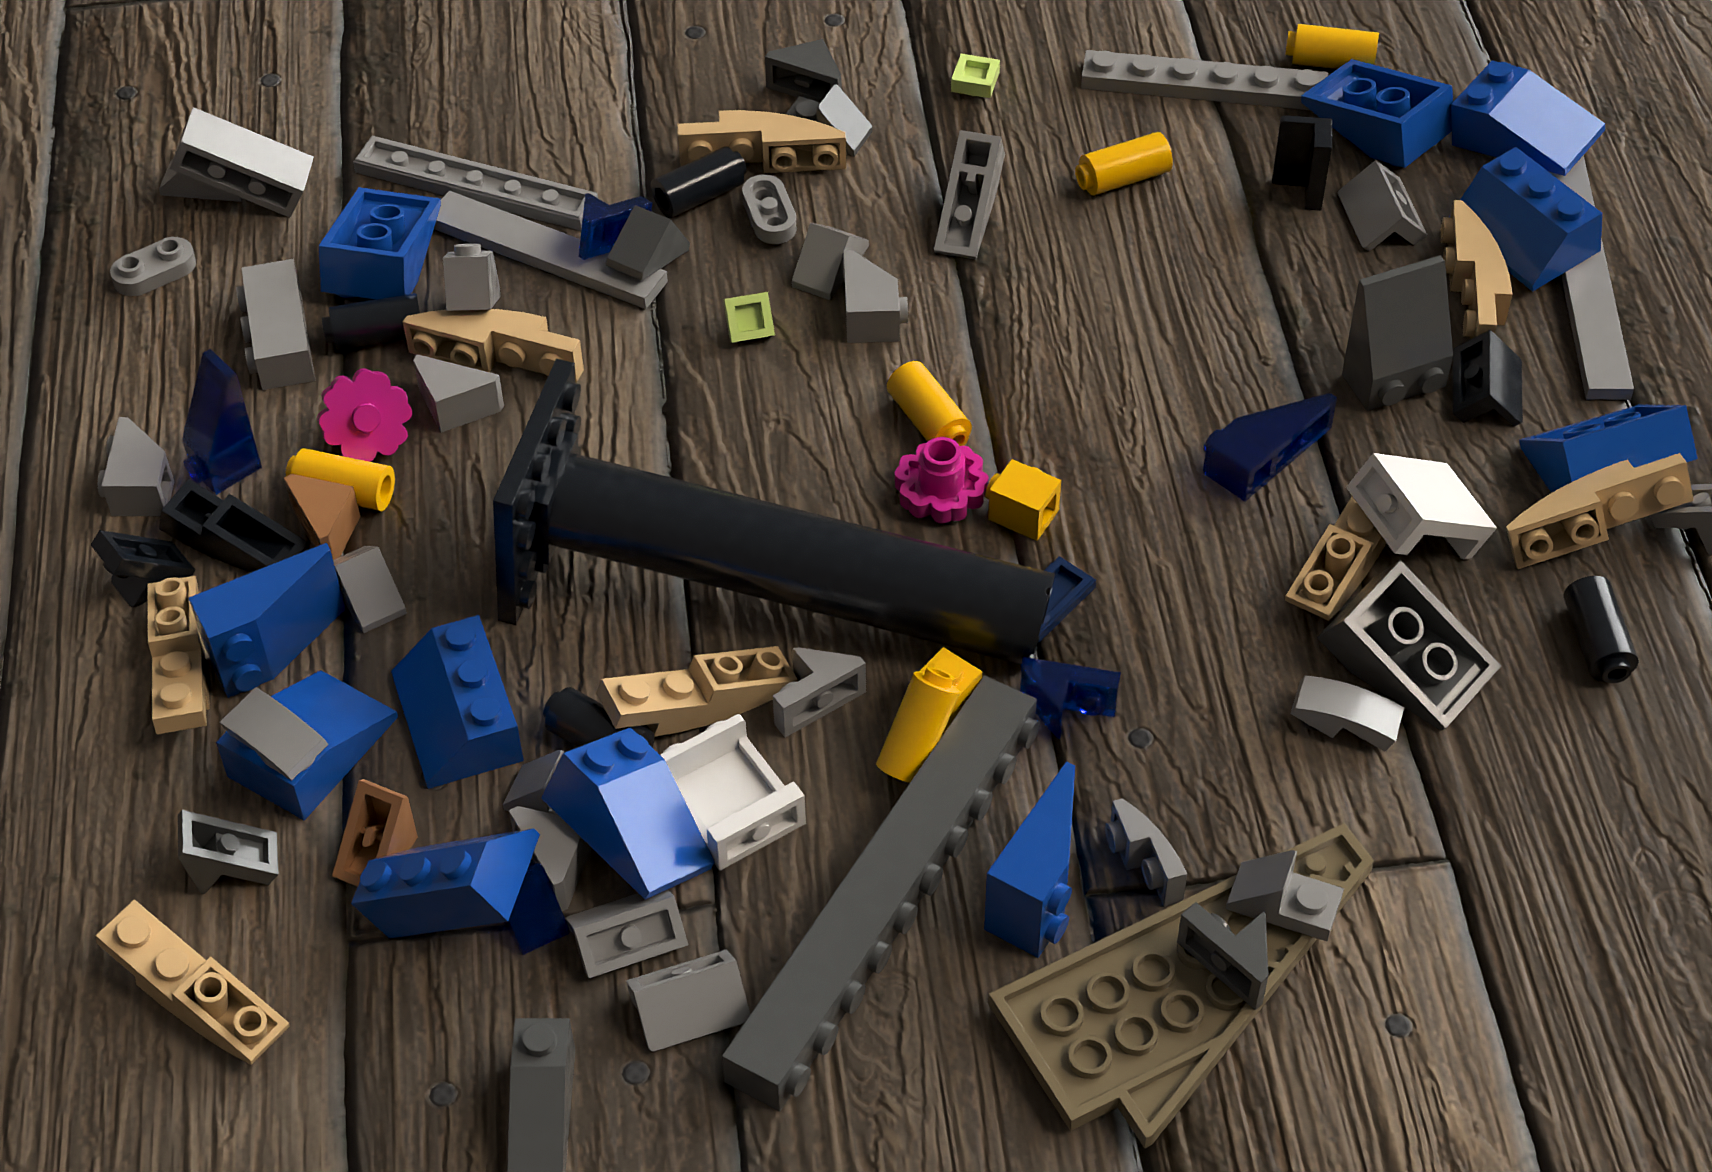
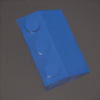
[1449,147,1602,292]
[1519,404,1698,493]
[391,615,524,789]
[351,828,540,938]

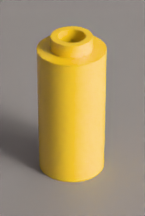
[1285,24,1379,69]
[1075,132,1173,196]
[887,361,972,446]
[286,448,395,511]
[876,667,960,783]

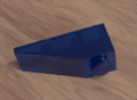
[182,349,262,495]
[1203,393,1337,502]

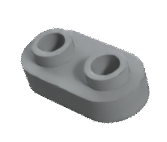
[742,175,797,244]
[110,237,196,296]

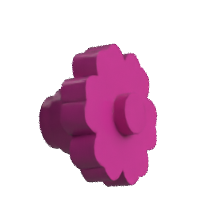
[317,368,412,462]
[895,437,989,523]

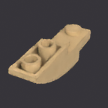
[678,110,846,173]
[1440,200,1513,339]
[403,309,584,383]
[1506,453,1694,569]
[1285,496,1387,621]
[148,576,210,734]
[596,646,798,737]
[95,899,290,1065]

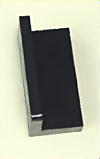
[1272,116,1332,211]
[1453,330,1523,426]

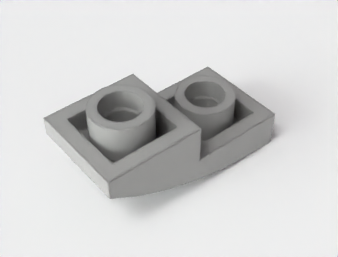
[1290,675,1404,752]
[219,687,329,781]
[1105,799,1187,907]

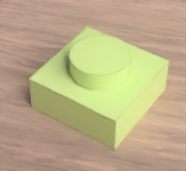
[951,54,1000,98]
[723,292,775,343]

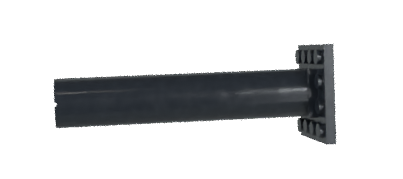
[493,358,1055,667]

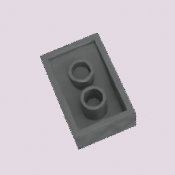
[1342,255,1453,411]
[1317,560,1501,731]

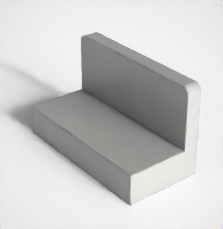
[1338,160,1427,251]
[566,889,688,979]
[626,949,751,1051]

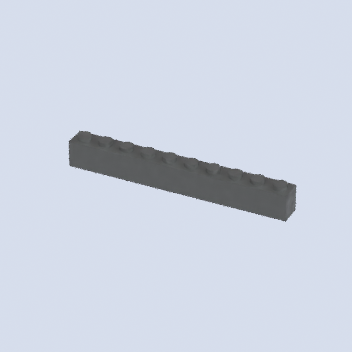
[722,675,1040,1112]

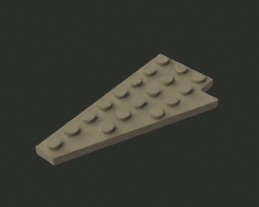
[988,823,1374,1148]

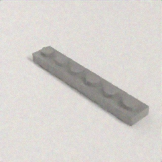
[1081,50,1328,110]

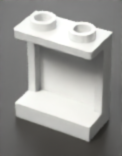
[1346,453,1497,559]
[660,714,806,871]

